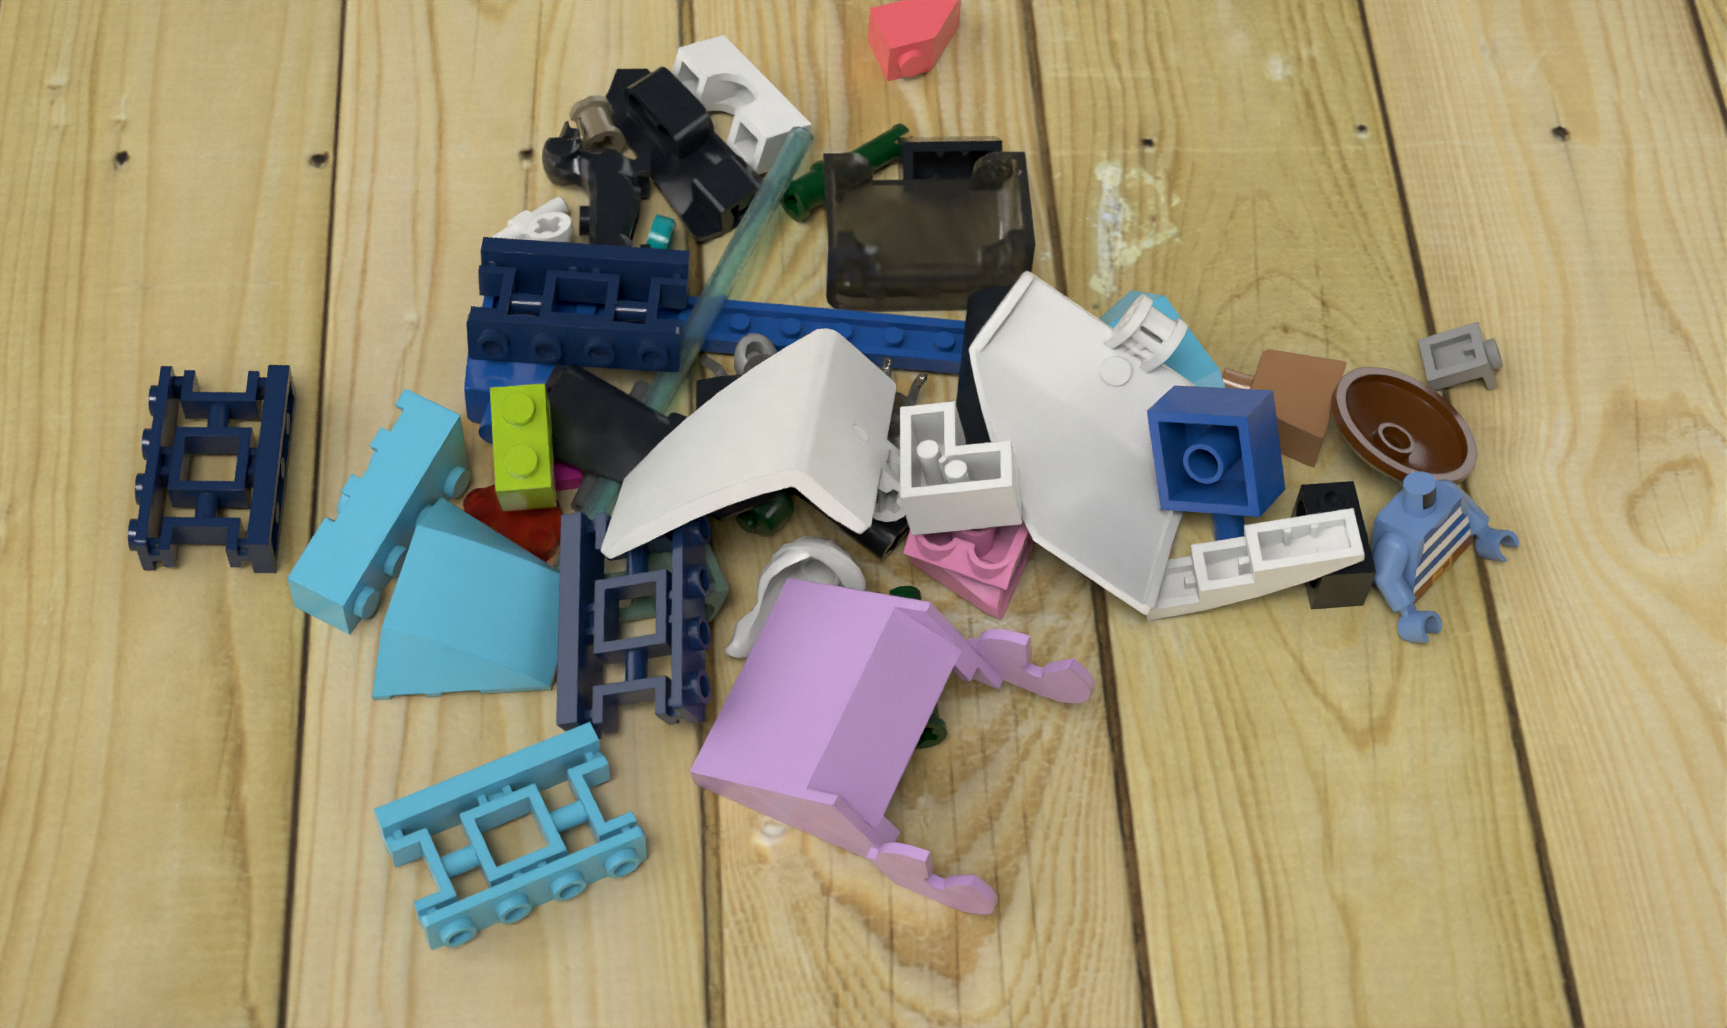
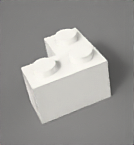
[900,401,1022,535]

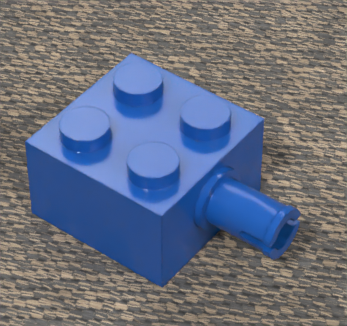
[1147,385,1285,541]

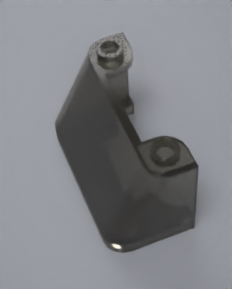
[822,151,1036,312]

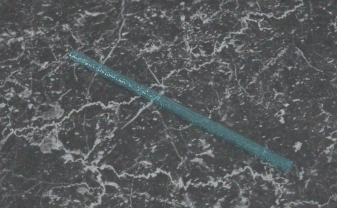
[552,126,814,571]

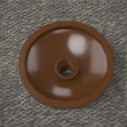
[1331,367,1477,485]

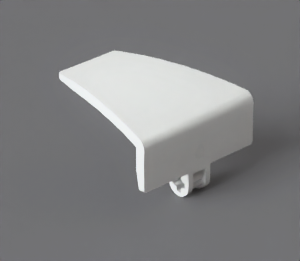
[600,328,905,559]

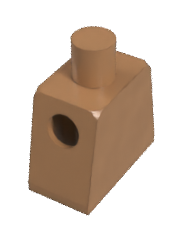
[1222,349,1347,468]

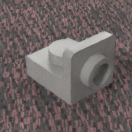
[1418,322,1503,391]

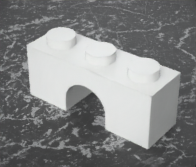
[672,35,812,174]

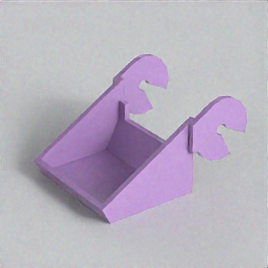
[690,578,1095,915]

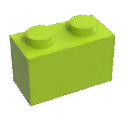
[490,383,557,511]

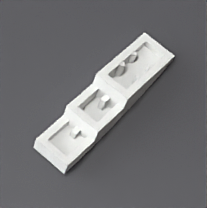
[1146,508,1364,621]

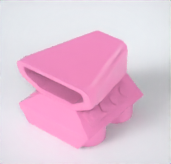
[903,519,1035,619]

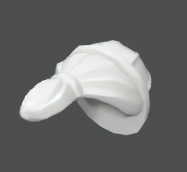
[724,536,866,658]

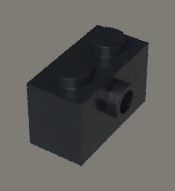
[898,136,1002,199]

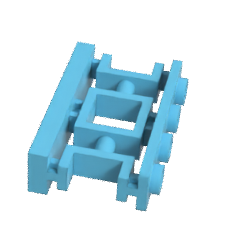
[374,722,647,950]

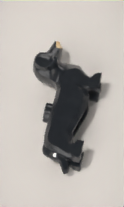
[542,120,651,248]

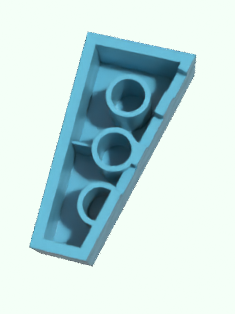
[287,388,470,635]

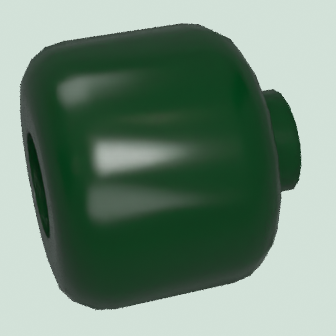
[736,489,795,537]

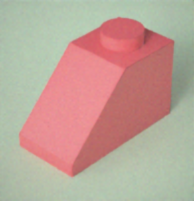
[868,0,962,81]

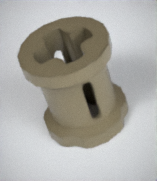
[569,95,625,152]

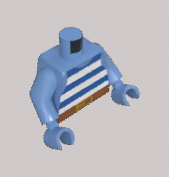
[1371,471,1519,643]

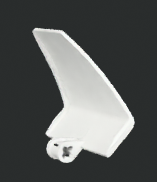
[969,271,1196,615]

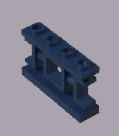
[466,237,690,373]
[128,365,297,573]
[556,512,711,739]

